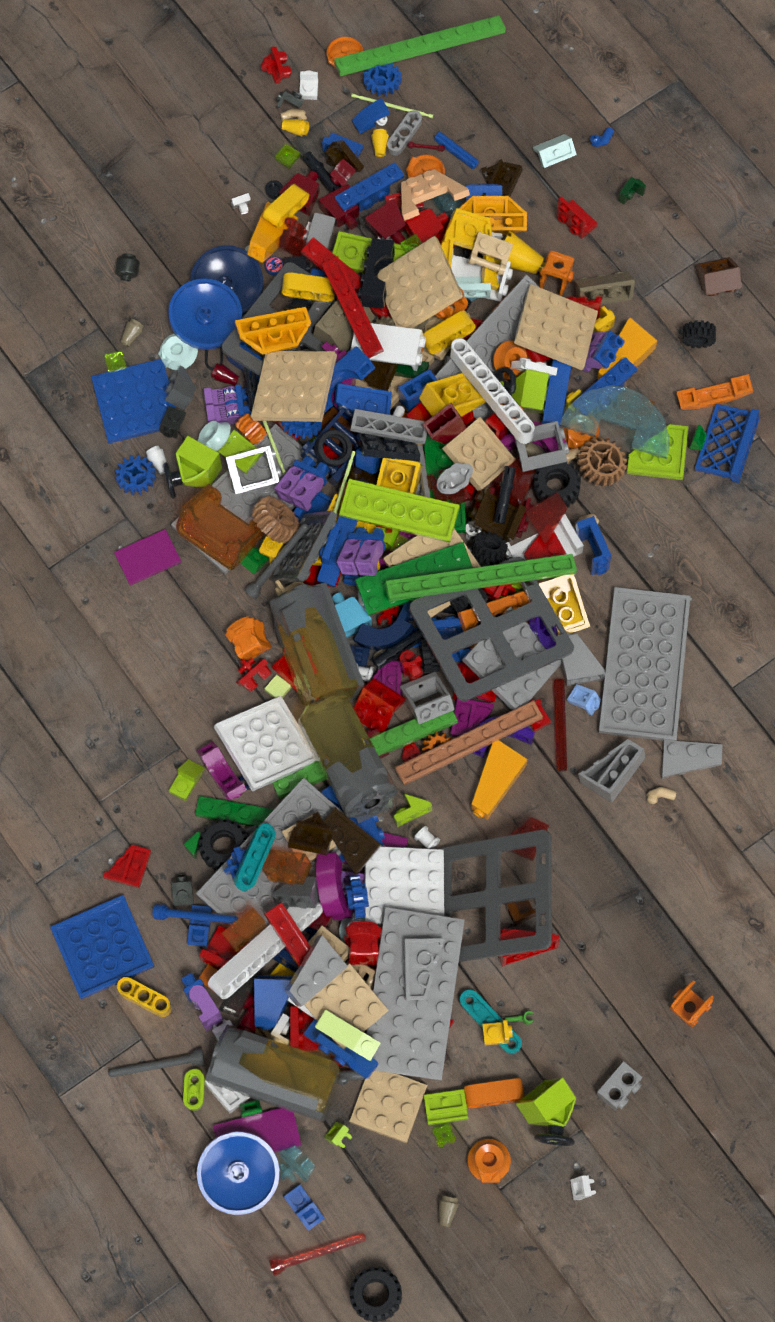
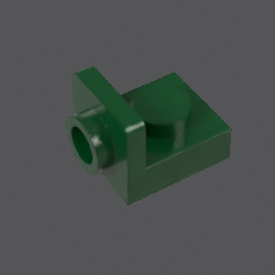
[618,177,646,204]

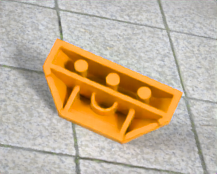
[459,196,527,235]
[235,307,311,354]

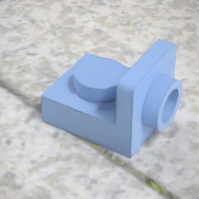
[567,684,601,716]

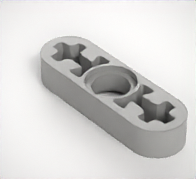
[387,110,422,156]

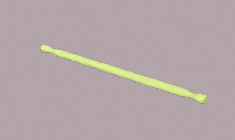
[351,93,433,118]
[262,421,286,475]
[333,451,355,514]

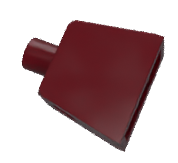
[279,171,320,216]
[319,184,359,230]
[365,199,406,245]
[422,403,466,444]

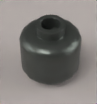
[115,254,140,282]

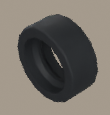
[314,430,352,467]

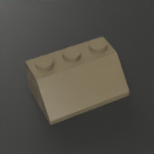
[575,272,635,305]
[313,293,375,354]

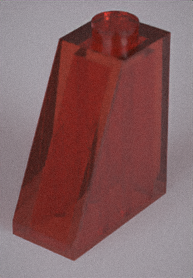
[493,456,537,507]

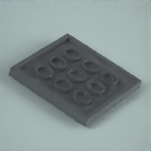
[269,511,338,583]

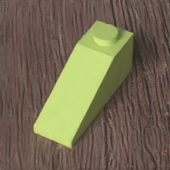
[315,1009,381,1061]

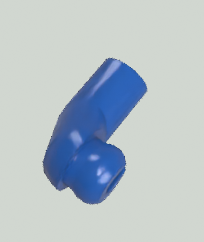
[590,127,614,147]

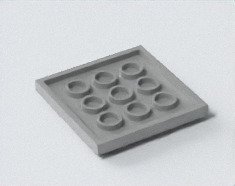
[462,606,562,710]

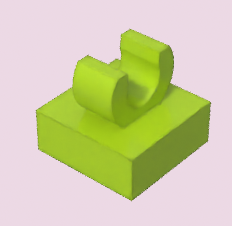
[324,1122,352,1148]

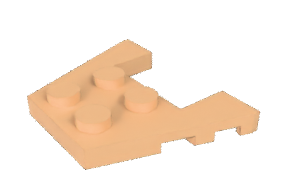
[401,169,470,221]

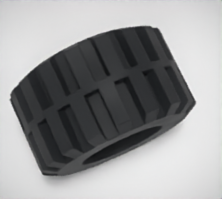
[533,462,581,511]
[199,819,247,871]
[349,1267,402,1322]

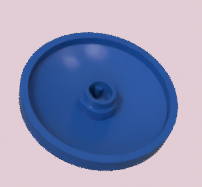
[168,279,242,350]
[197,1131,279,1215]

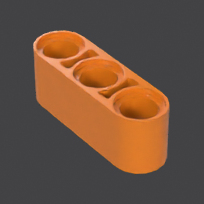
[464,1078,524,1108]

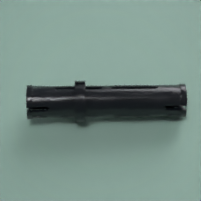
[302,151,341,192]
[244,367,258,411]
[493,466,516,524]
[372,628,425,670]

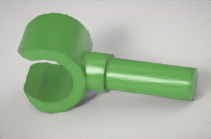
[505,1011,534,1025]

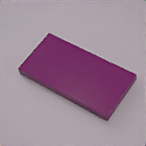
[213,1108,302,1153]

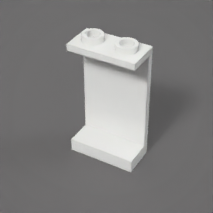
[451,248,513,302]
[351,323,426,371]
[505,514,584,561]

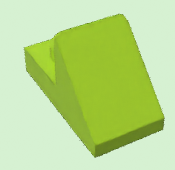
[169,759,205,801]
[393,794,432,827]

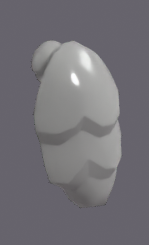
[437,463,473,494]

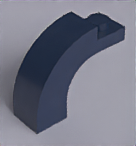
[354,602,414,651]

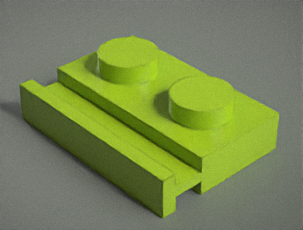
[218,430,263,474]
[424,1089,468,1125]

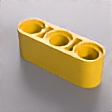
[263,184,310,228]
[282,273,335,302]
[423,311,476,355]
[117,977,172,1017]

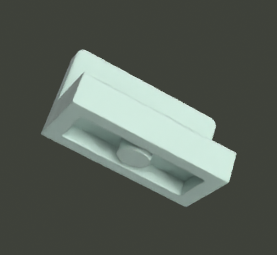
[533,134,576,168]
[455,277,491,298]

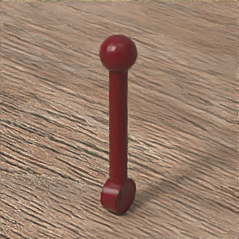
[408,141,445,152]

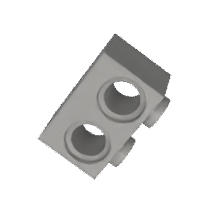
[596,1061,642,1111]

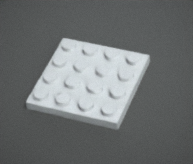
[214,696,319,792]
[364,847,444,926]

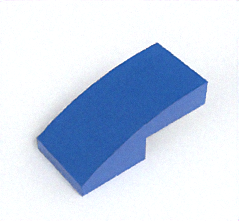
[352,98,390,134]
[187,905,212,946]
[283,1184,325,1231]

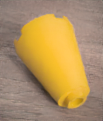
[495,231,546,274]

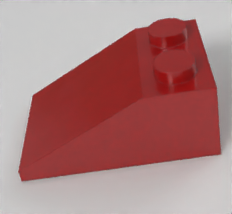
[498,928,560,967]

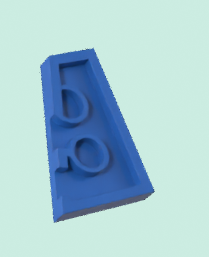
[334,383,392,415]

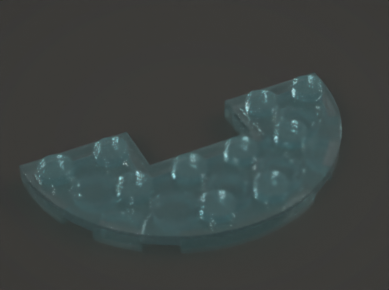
[559,386,670,459]

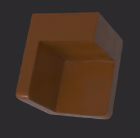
[506,900,536,926]

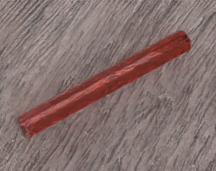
[554,679,567,772]

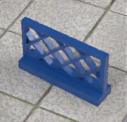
[695,404,760,483]

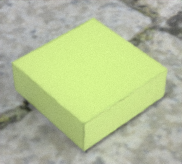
[265,674,292,699]

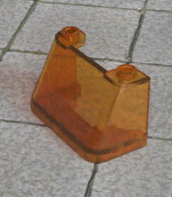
[176,484,265,570]

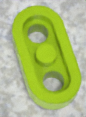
[183,1069,205,1111]

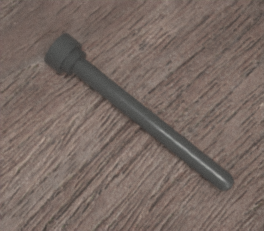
[244,523,309,599]
[108,1049,205,1077]

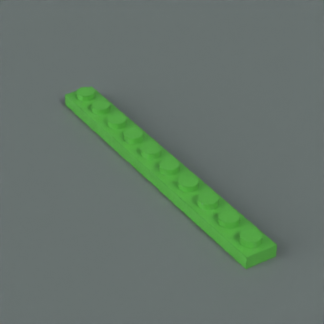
[334,15,506,76]
[385,554,577,602]
[273,711,458,799]

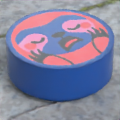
[265,257,283,276]

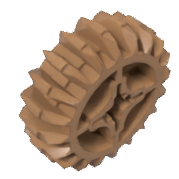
[577,437,627,487]
[252,496,300,544]

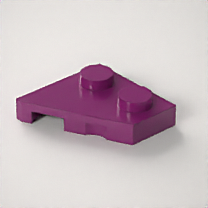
[372,661,402,695]
[451,698,494,737]

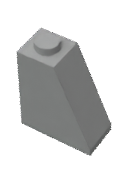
[562,633,605,686]

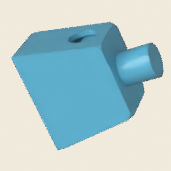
[332,592,372,638]

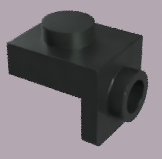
[276,89,305,108]
[159,406,186,438]
[171,874,194,906]

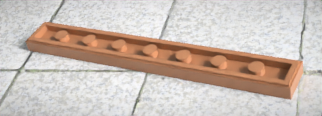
[395,700,543,786]

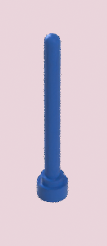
[152,904,239,924]

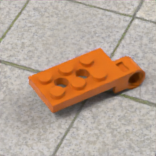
[458,590,531,649]

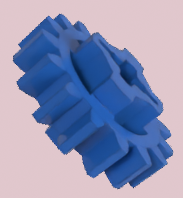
[364,63,401,96]
[281,421,322,439]
[115,455,156,495]
[346,874,369,919]

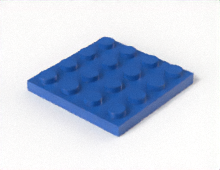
[91,359,176,444]
[50,895,154,1000]

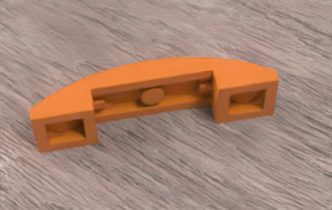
[676,374,753,410]

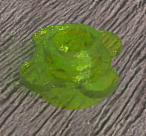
[433,1124,456,1147]

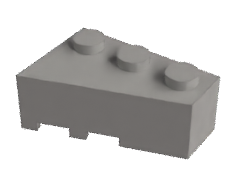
[578,739,645,803]
[284,935,348,1007]

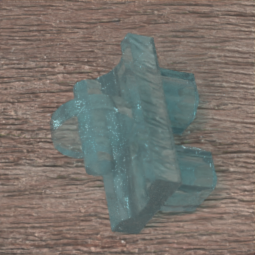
[279,1145,315,1183]

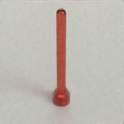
[269,1234,366,1276]

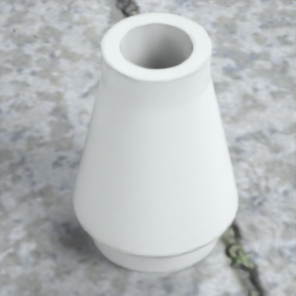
[146,446,170,475]

